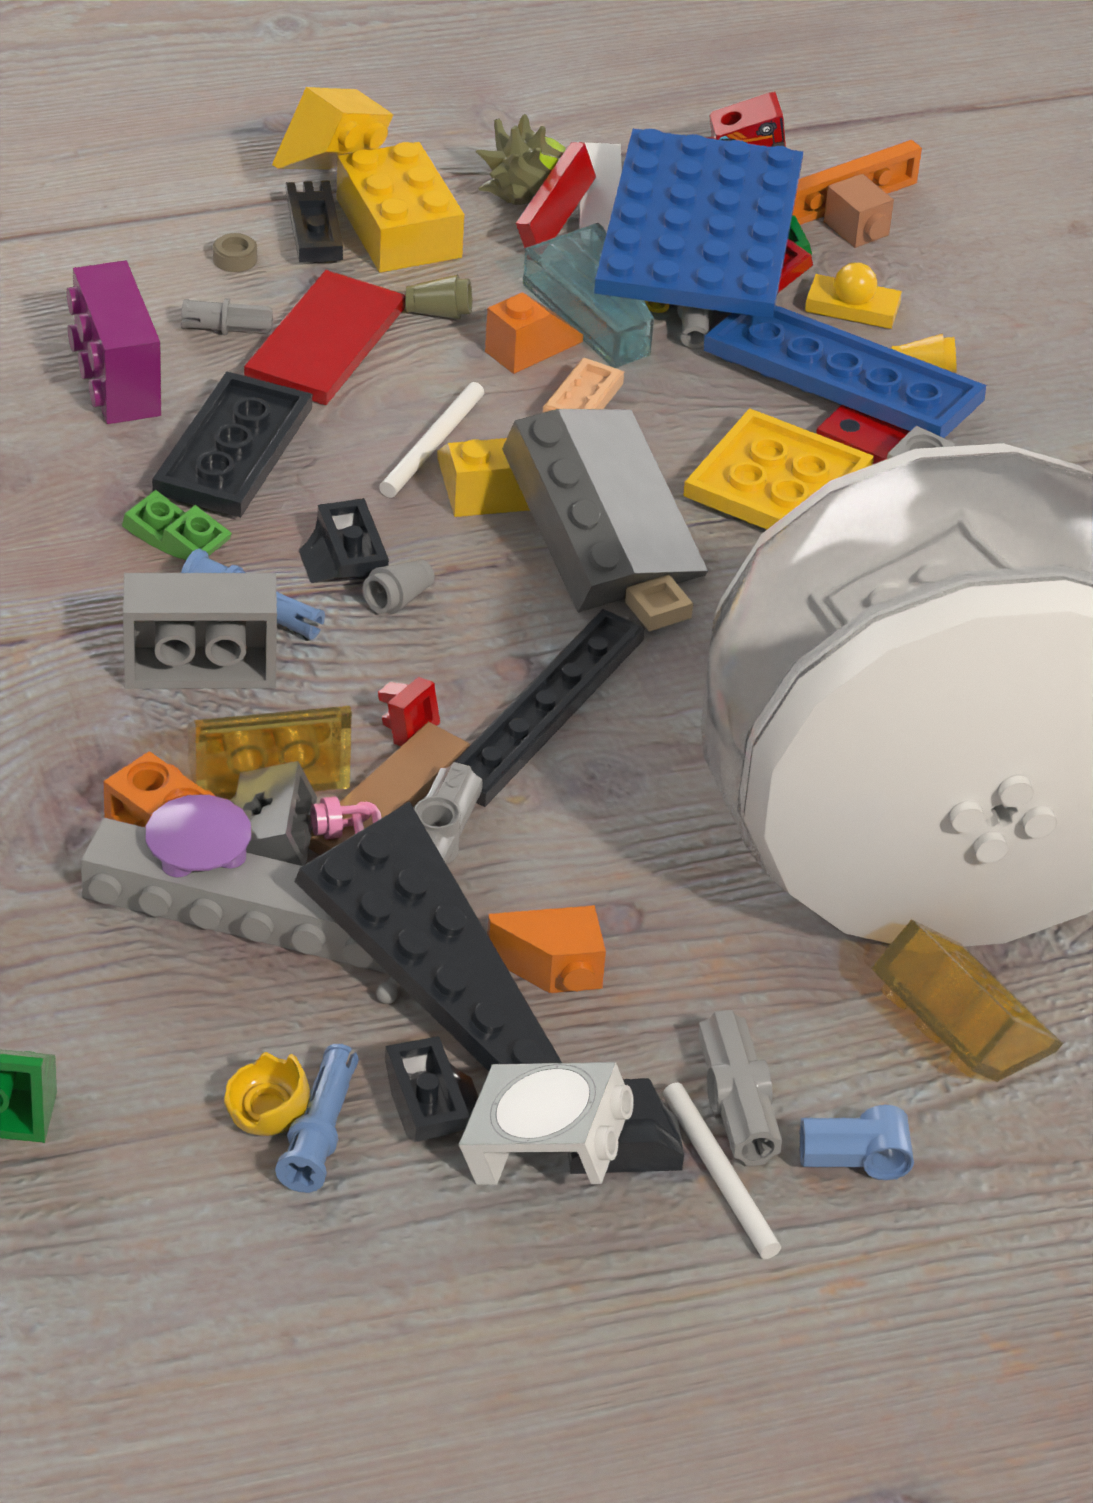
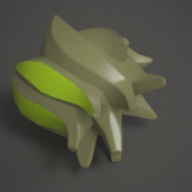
[475,114,566,205]

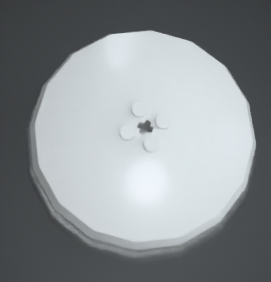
[701,443,1093,950]

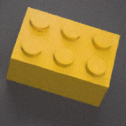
[336,142,464,273]

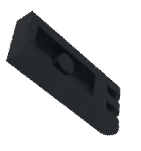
[285,180,343,263]

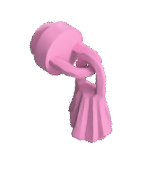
[310,796,382,840]

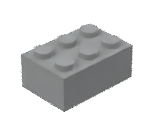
[123,573,277,689]

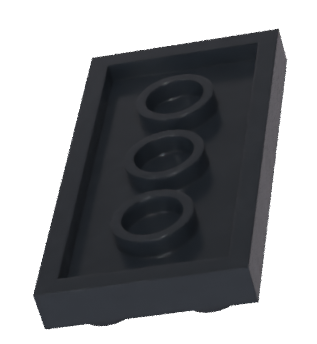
[152,371,313,518]

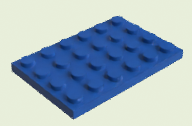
[594,128,804,318]

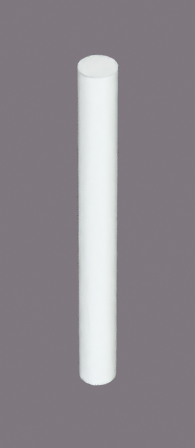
[379,382,484,498]
[663,1083,781,1259]

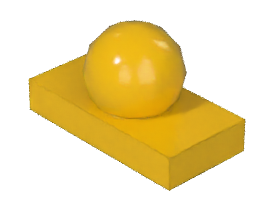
[805,262,902,329]

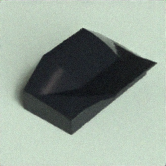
[299,498,389,584]
[385,1036,479,1142]
[568,1078,684,1174]

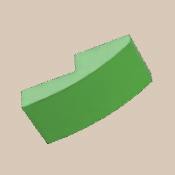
[122,490,232,560]

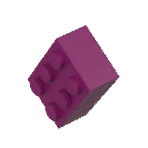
[66,260,161,424]

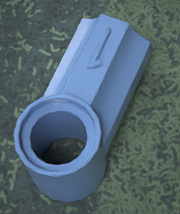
[799,1105,914,1180]

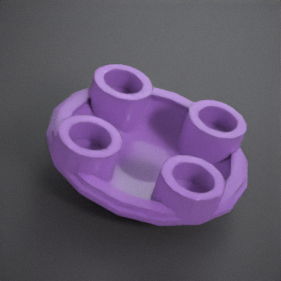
[146,795,251,877]

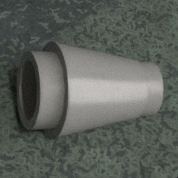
[363,559,435,614]

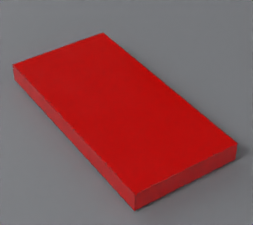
[244,270,406,405]

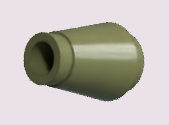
[405,274,473,319]

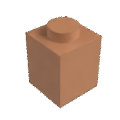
[824,174,894,248]

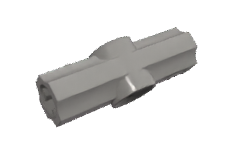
[414,762,483,864]
[698,1010,782,1166]

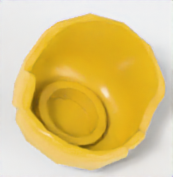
[224,1052,310,1136]

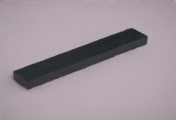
[454,609,645,807]

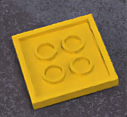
[683,408,874,529]

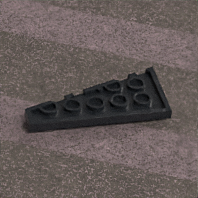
[294,801,562,1071]

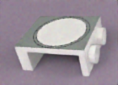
[459,1062,633,1185]

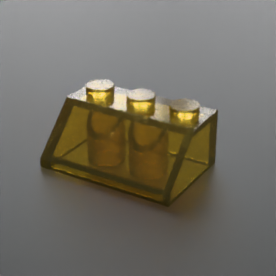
[188,706,352,800]
[871,919,1063,1082]

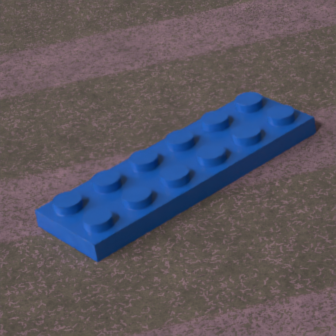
[704,305,987,438]

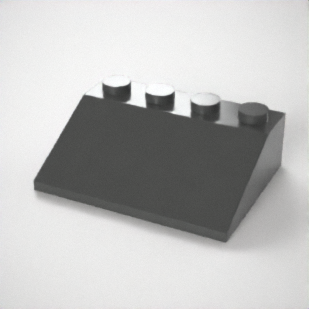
[502,409,708,613]

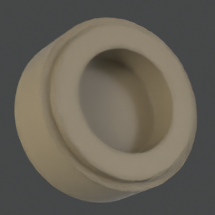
[213,233,257,272]

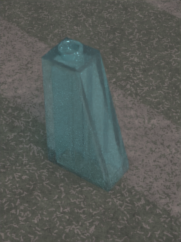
[523,223,654,368]

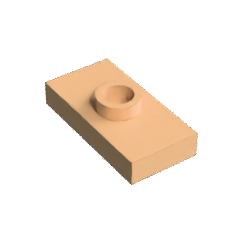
[543,358,624,413]

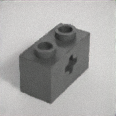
[231,761,317,866]

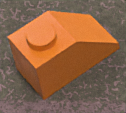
[485,292,583,374]
[487,905,606,993]

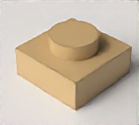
[625,574,693,632]

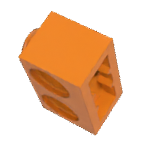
[103,751,215,828]

